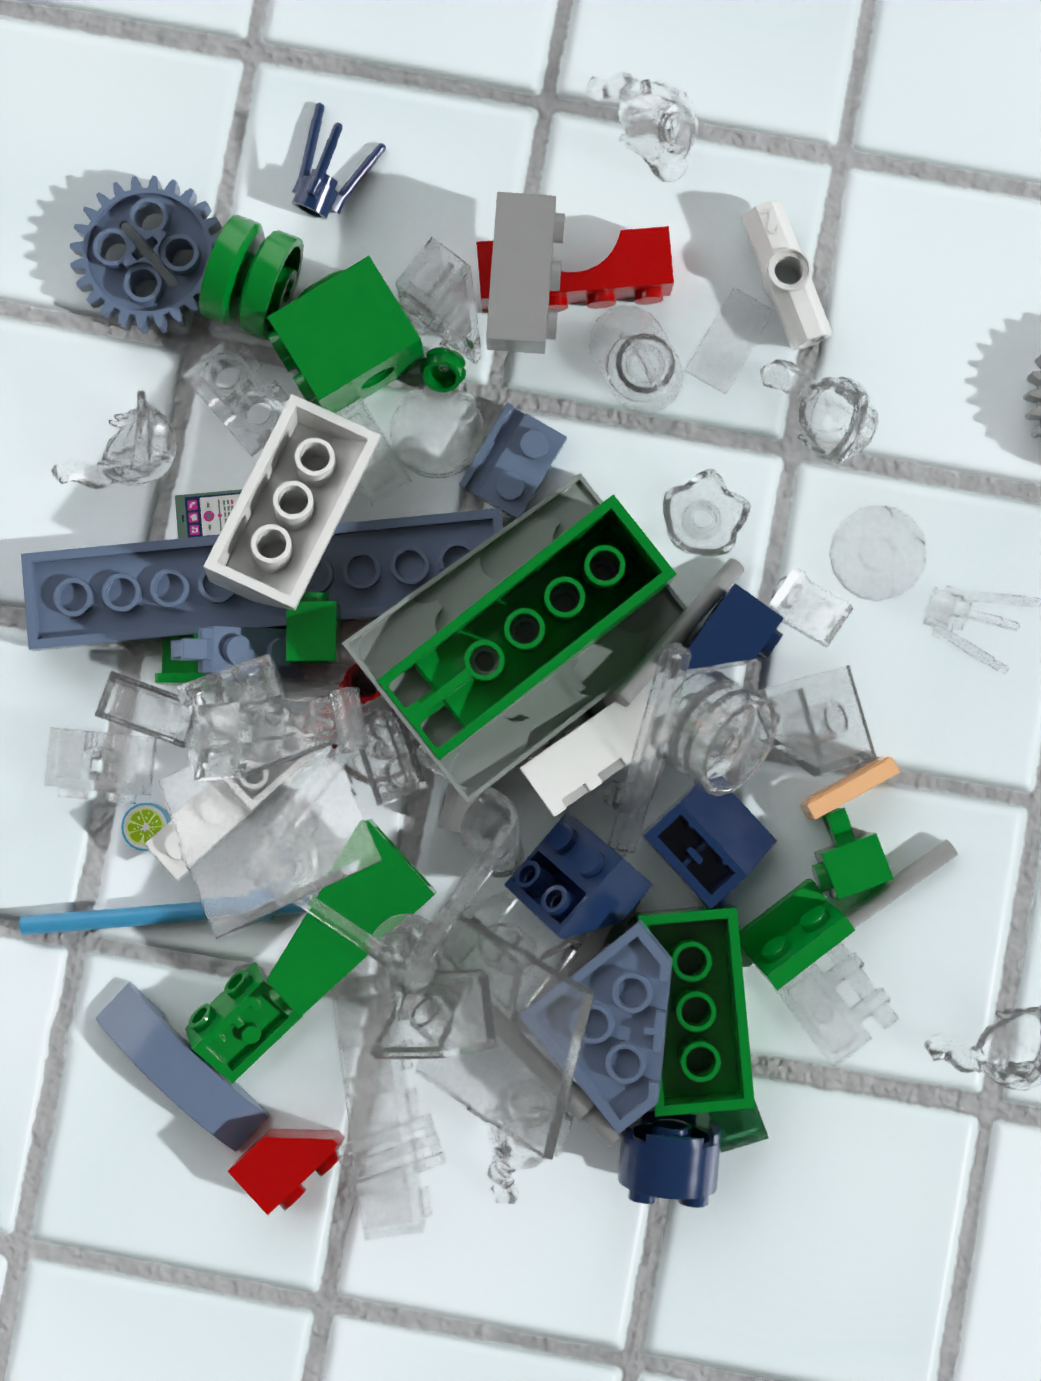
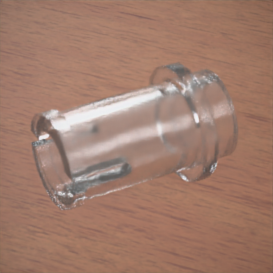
[328,687,372,753]

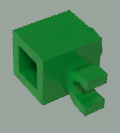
[286,592,341,664]
[811,807,894,900]

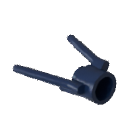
[292,103,386,220]

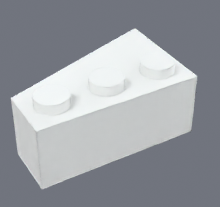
[520,689,674,817]

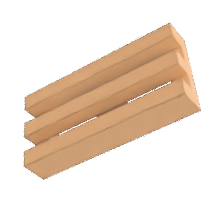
[800,756,900,820]

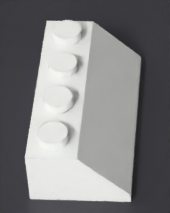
[203,393,381,611]

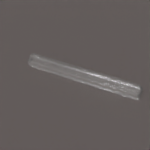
[608,642,692,857]

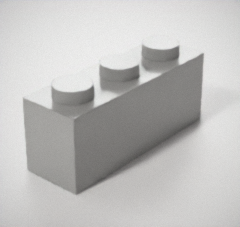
[486,192,565,354]

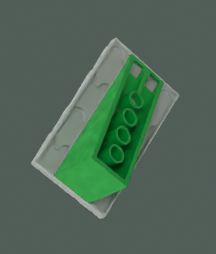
[341,473,687,804]

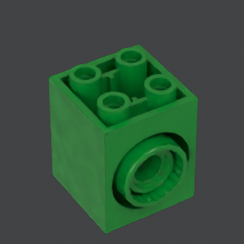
[267,255,425,415]

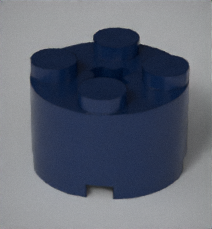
[618,1110,722,1208]

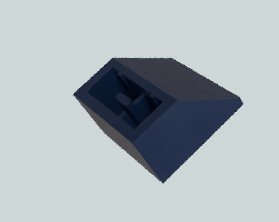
[640,769,777,909]
[504,811,653,939]

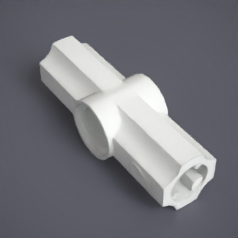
[741,200,832,351]

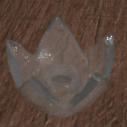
[663,468,751,557]

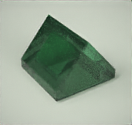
[708,1099,769,1153]

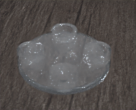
[390,387,486,478]

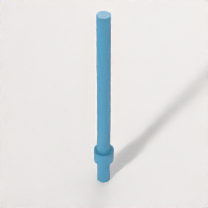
[19,891,312,935]

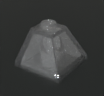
[749,665,876,777]

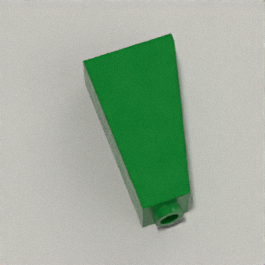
[266,819,437,1018]

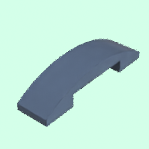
[95,982,270,1152]

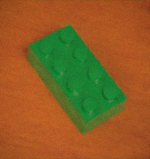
[634,904,755,1117]

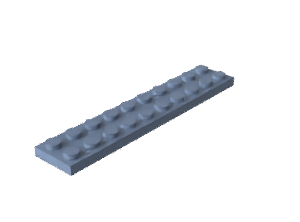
[21,508,503,651]

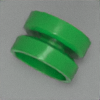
[199,215,304,340]

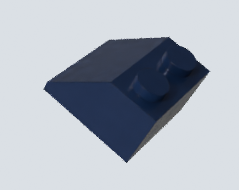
[669,583,784,676]

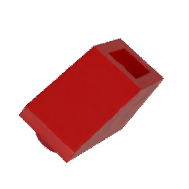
[227,1128,345,1215]

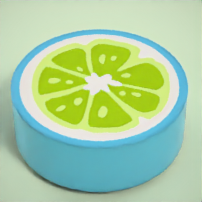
[121,803,172,851]

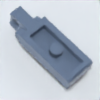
[171,626,302,679]

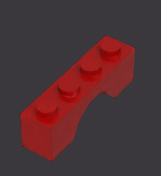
[476,226,674,312]

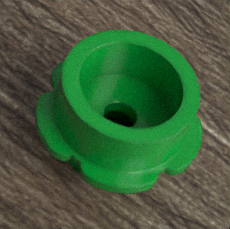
[419,347,466,393]

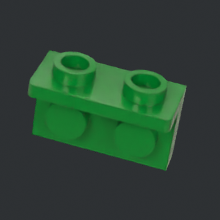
[739,878,856,991]
[185,962,303,1084]

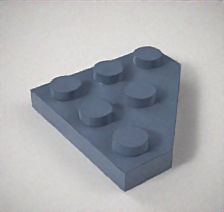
[523,920,673,1134]

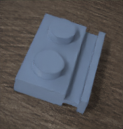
[459,402,567,519]

